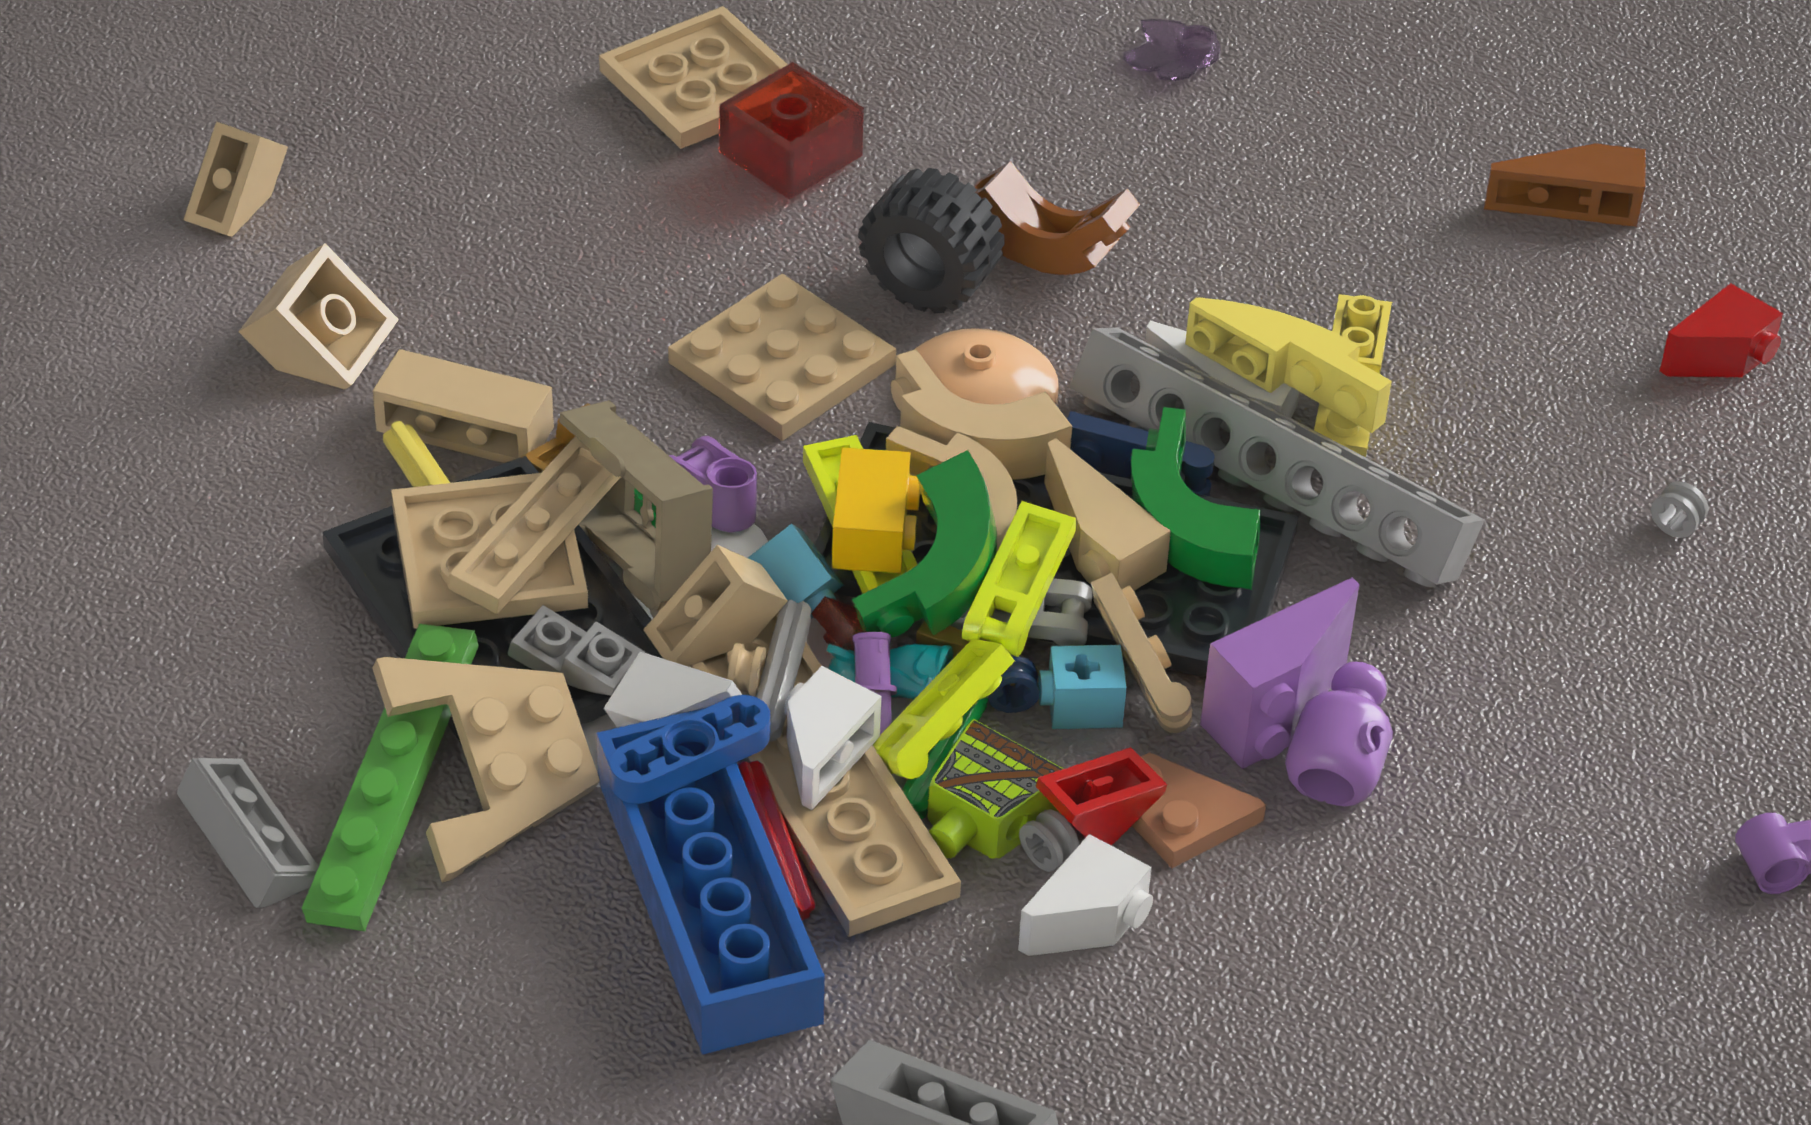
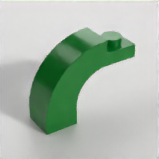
[1131,407,1260,589]
[852,450,997,638]

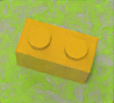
[832,448,920,573]

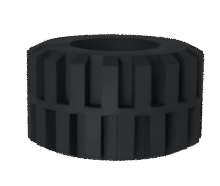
[858,168,1004,313]

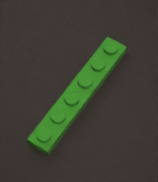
[302,624,479,931]

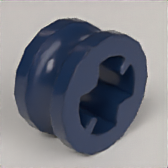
[988,656,1040,713]

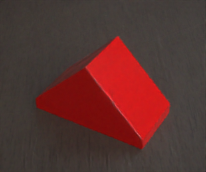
[1035,747,1168,846]

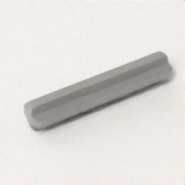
[751,599,812,742]

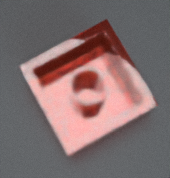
[719,62,864,200]

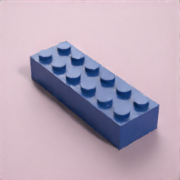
[596,707,825,1055]

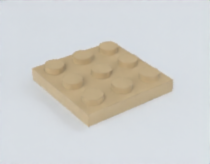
[599,6,806,149]
[668,273,896,441]
[391,473,588,629]

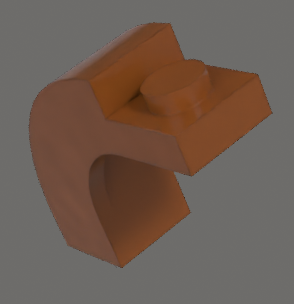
[974,161,1140,275]

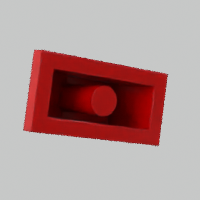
[1659,283,1783,377]

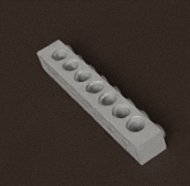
[1069,327,1485,587]

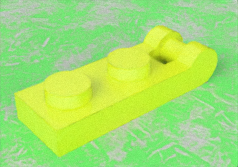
[962,501,1076,657]
[873,639,1015,779]

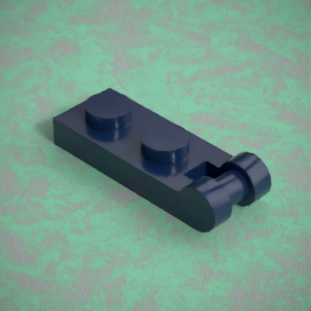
[1067,411,1215,496]

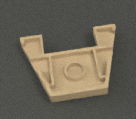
[372,657,600,882]

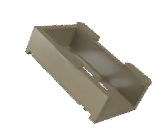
[560,400,713,610]

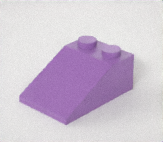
[1200,578,1359,769]

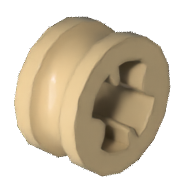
[727,643,766,697]

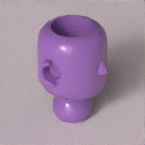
[1285,662,1393,807]

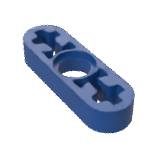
[609,695,771,804]

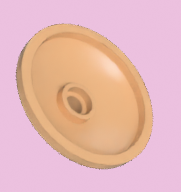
[914,329,1059,405]

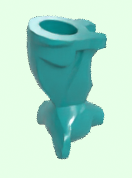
[826,644,953,700]

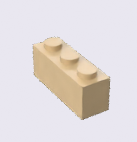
[373,349,554,463]

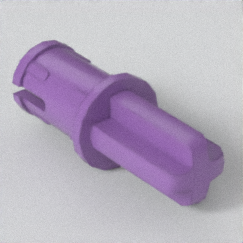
[853,632,897,735]

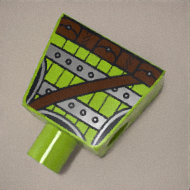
[928,719,1063,859]

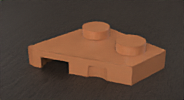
[1132,752,1266,868]

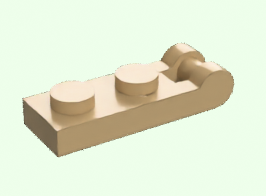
[1091,572,1193,733]

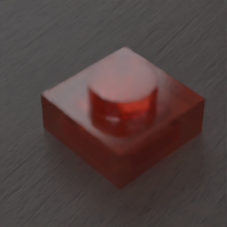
[811,596,890,651]

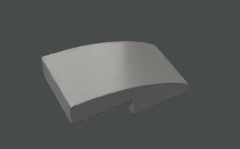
[508,605,645,696]

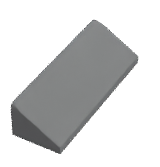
[177,758,319,908]

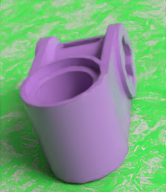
[669,436,757,532]

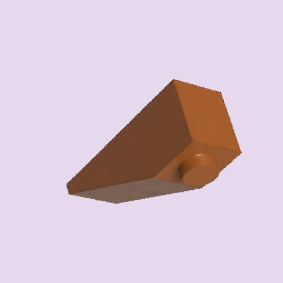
[1484,143,1646,227]

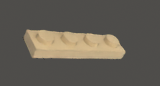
[448,436,621,614]

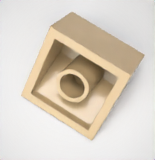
[239,243,399,389]

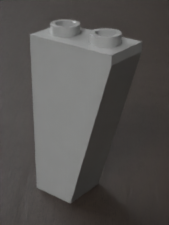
[830,1040,1058,1125]

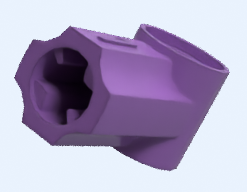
[1735,813,1811,894]

